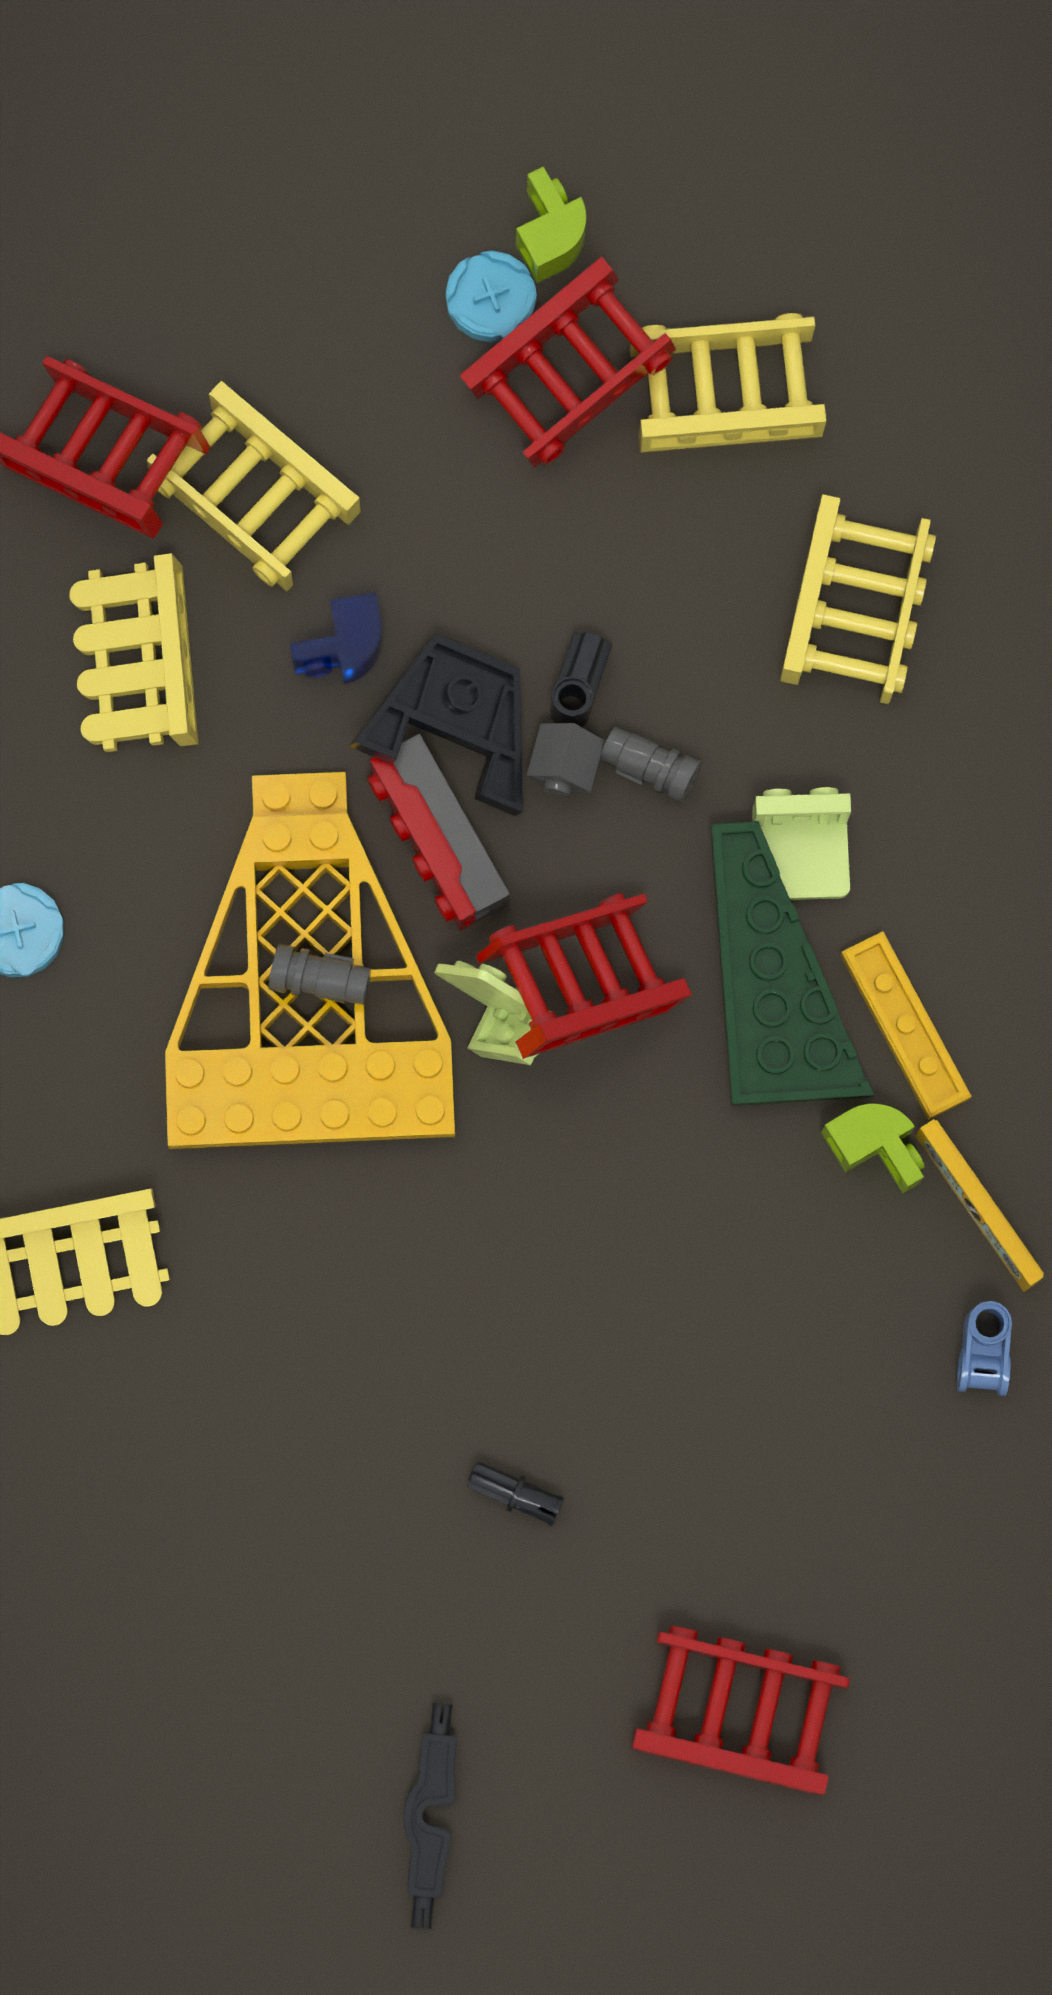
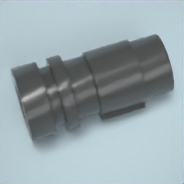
[600,726,702,803]
[269,943,371,1005]

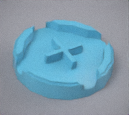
[446,251,537,342]
[0,883,64,978]

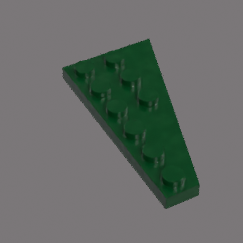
[710,821,874,1106]

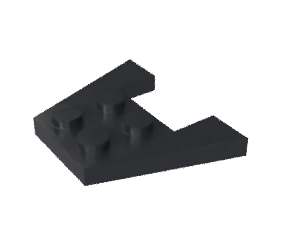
[349,633,523,816]

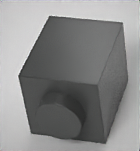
[527,723,604,798]

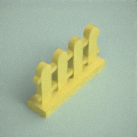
[69,553,198,752]
[0,1188,170,1335]

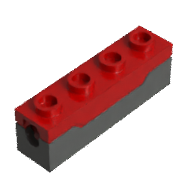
[367,733,510,931]

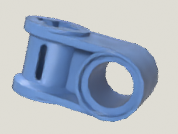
[957,1301,1012,1396]

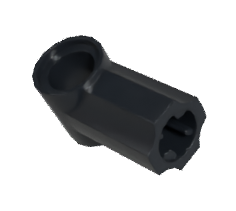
[550,632,612,727]

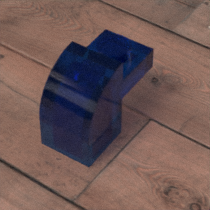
[290,593,382,684]

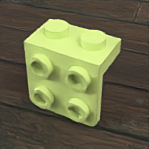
[752,787,851,900]
[434,961,551,1065]

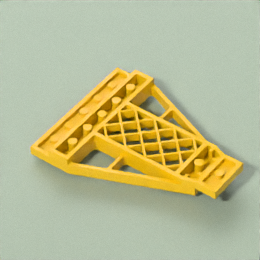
[165,772,455,1149]

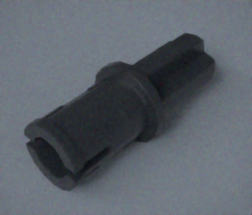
[467,1462,564,1526]

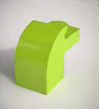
[515,166,586,284]
[821,1104,925,1193]

